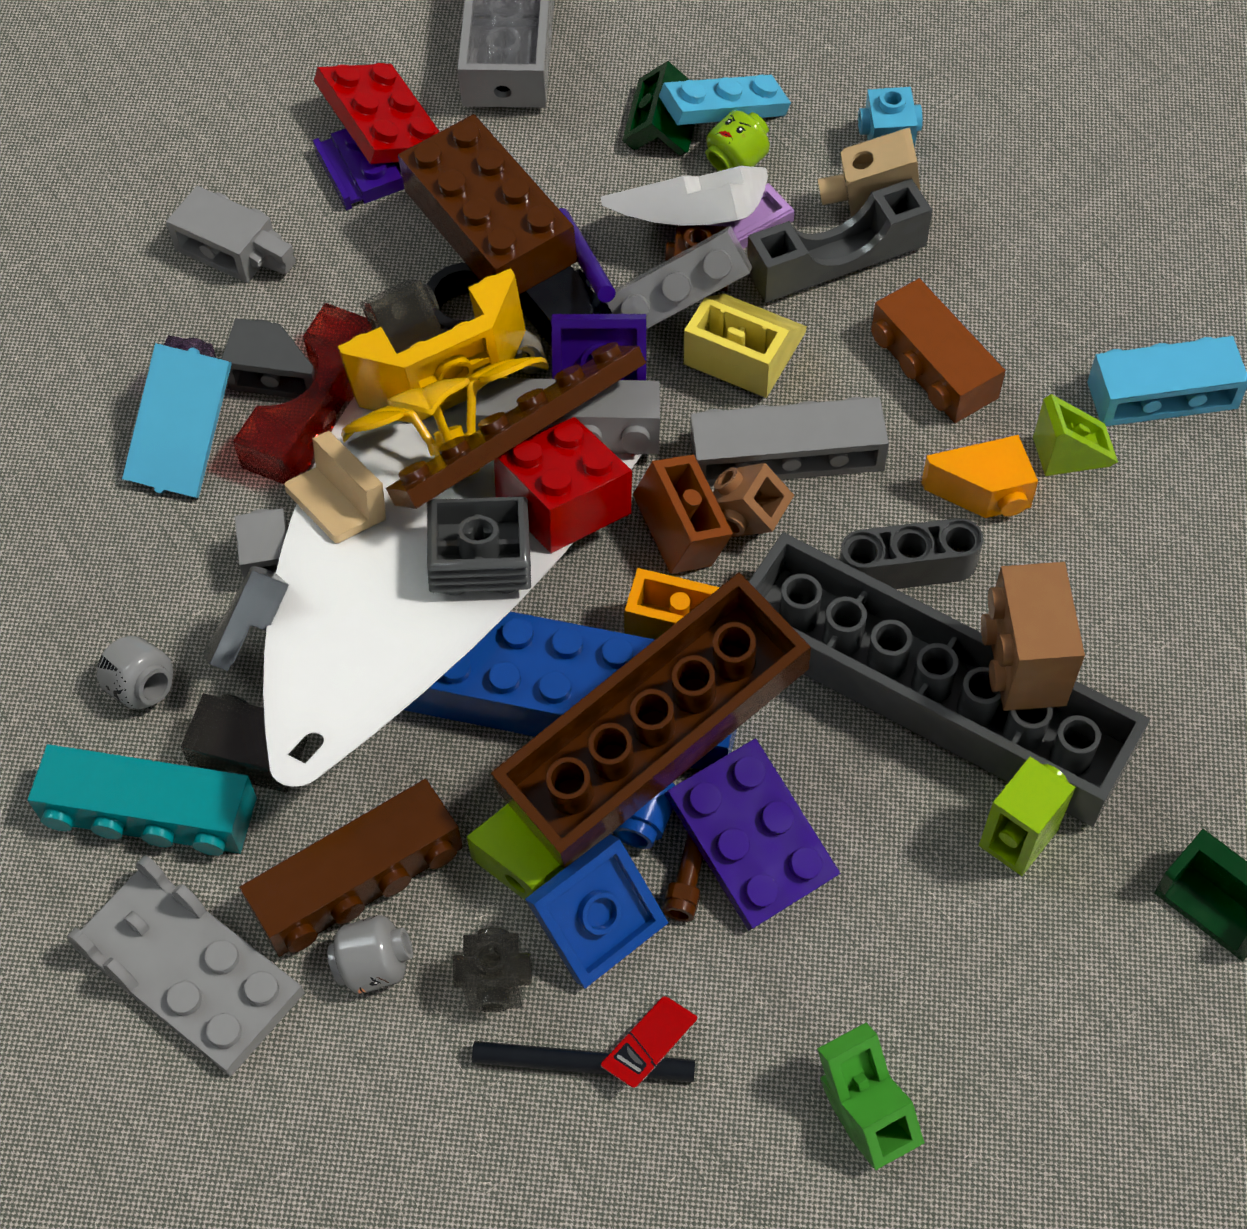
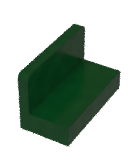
[622,61,695,156]

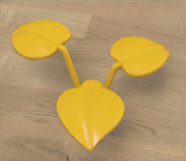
[341,357,549,477]

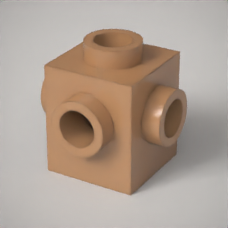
[713,463,794,537]

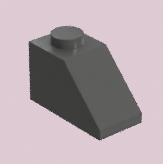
[222,318,320,401]

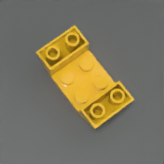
[338,268,526,421]

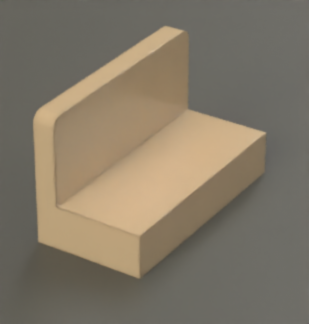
[285,431,386,543]

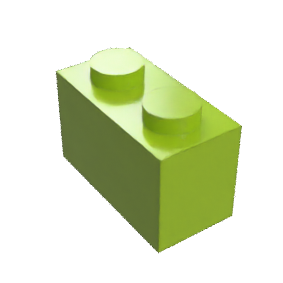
[978,756,1076,876]

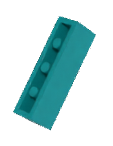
[27,744,257,856]

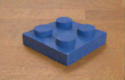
[525,834,669,989]

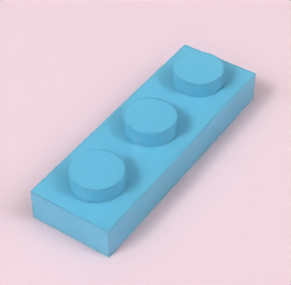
[659,75,791,125]

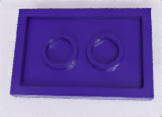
[665,738,841,931]

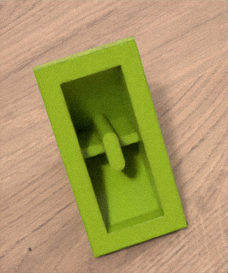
[1033,394,1118,476]

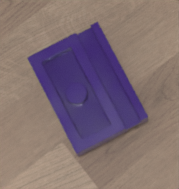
[312,128,404,211]

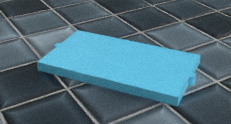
[122,343,232,498]

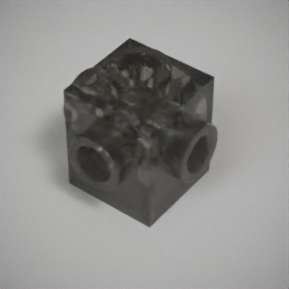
[453,928,532,1013]

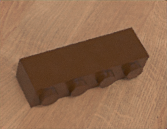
[239,778,463,957]

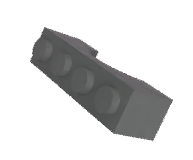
[747,178,932,303]

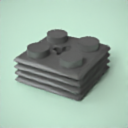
[427,497,531,595]

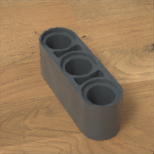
[839,518,983,589]

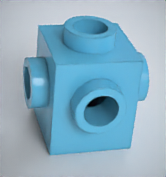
[858,87,923,148]

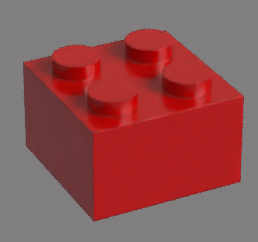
[494,416,632,553]

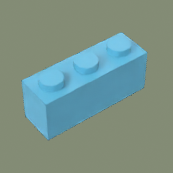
[1087,336,1247,426]

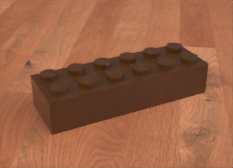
[491,572,811,869]

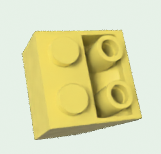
[684,294,807,398]

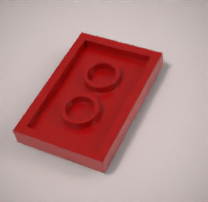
[314,63,440,164]

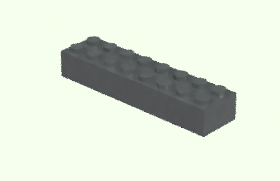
[749,532,1150,827]

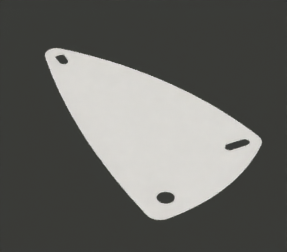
[263,397,642,787]

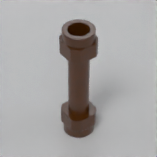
[663,834,703,922]

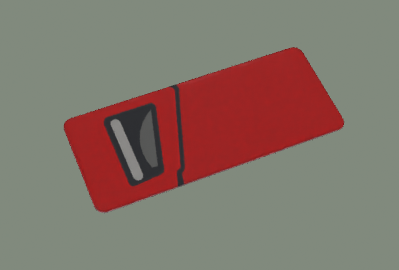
[601,996,698,1088]

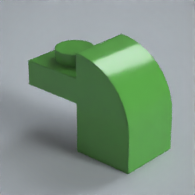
[817,1022,924,1170]

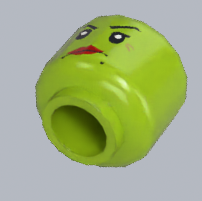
[705,110,770,171]

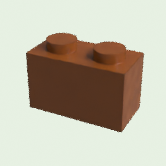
[633,454,733,574]

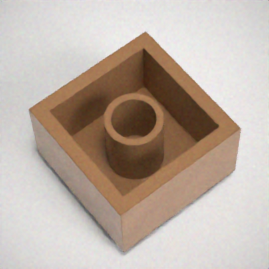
[981,562,1085,711]

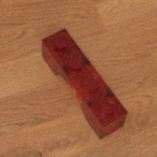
[233,303,375,485]

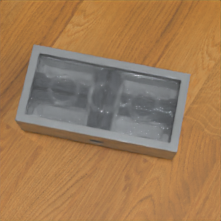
[457,0,554,108]

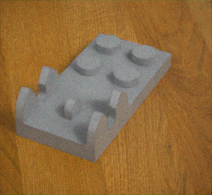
[67,855,305,1077]

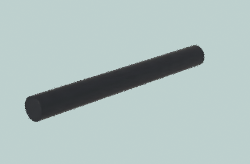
[472,1041,696,1082]

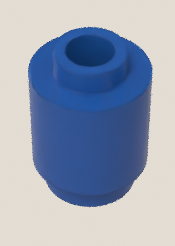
[613,782,676,849]

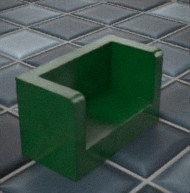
[1154,829,1247,962]

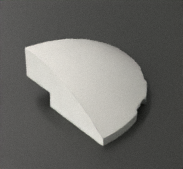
[601,166,768,226]

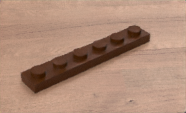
[386,342,646,509]

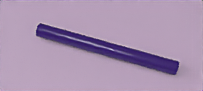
[559,208,616,303]

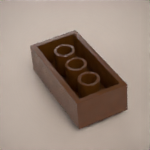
[398,114,577,294]

